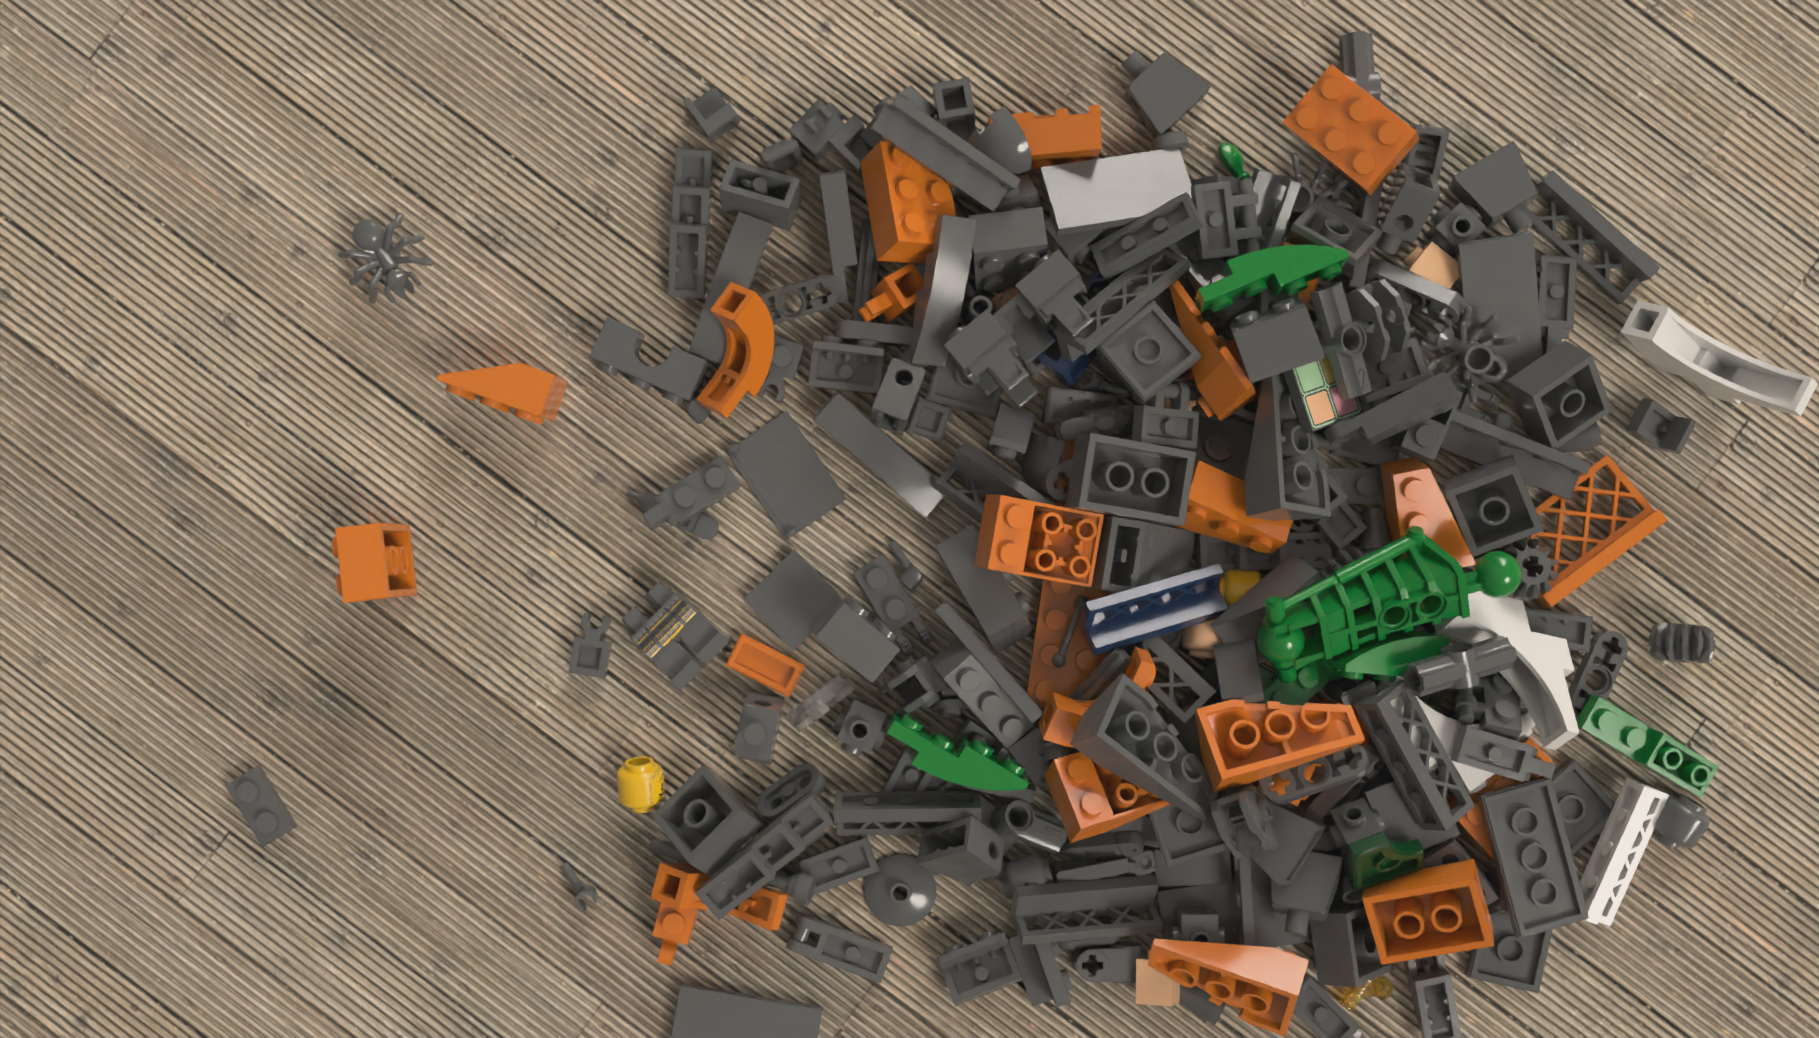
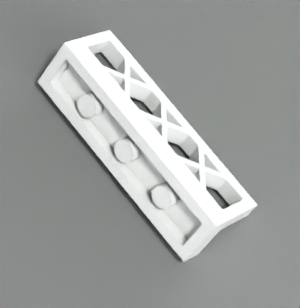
[1580,777,1669,926]

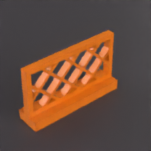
[1497,454,1668,610]

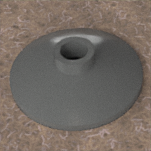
[865,854,936,926]

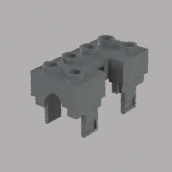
[944,250,1094,408]

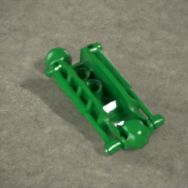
[1257,526,1522,683]

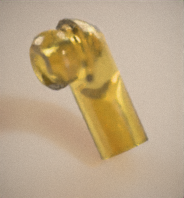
[1338,975,1393,1013]

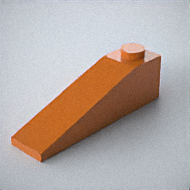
[1169,279,1257,422]
[1195,699,1365,793]
[1148,939,1309,1036]

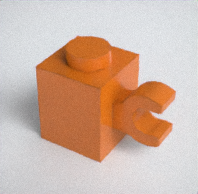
[858,263,924,323]
[652,903,699,966]

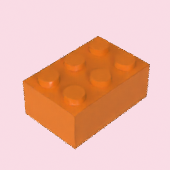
[1282,64,1420,197]
[860,141,956,264]
[332,523,417,603]
[1362,859,1494,965]

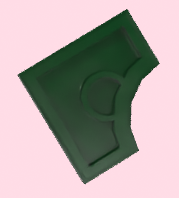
[1348,832,1424,892]

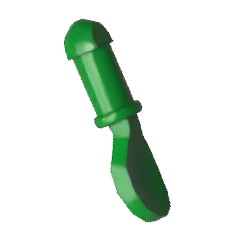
[1218,142,1250,180]

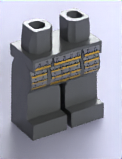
[621,582,731,691]

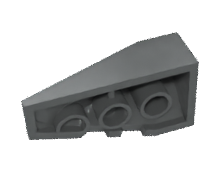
[1070,674,1219,821]

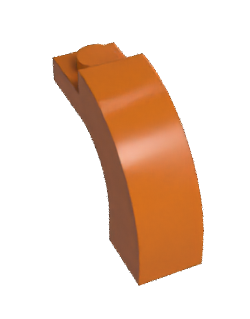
[696,282,775,418]
[1038,646,1156,748]
[651,862,788,931]

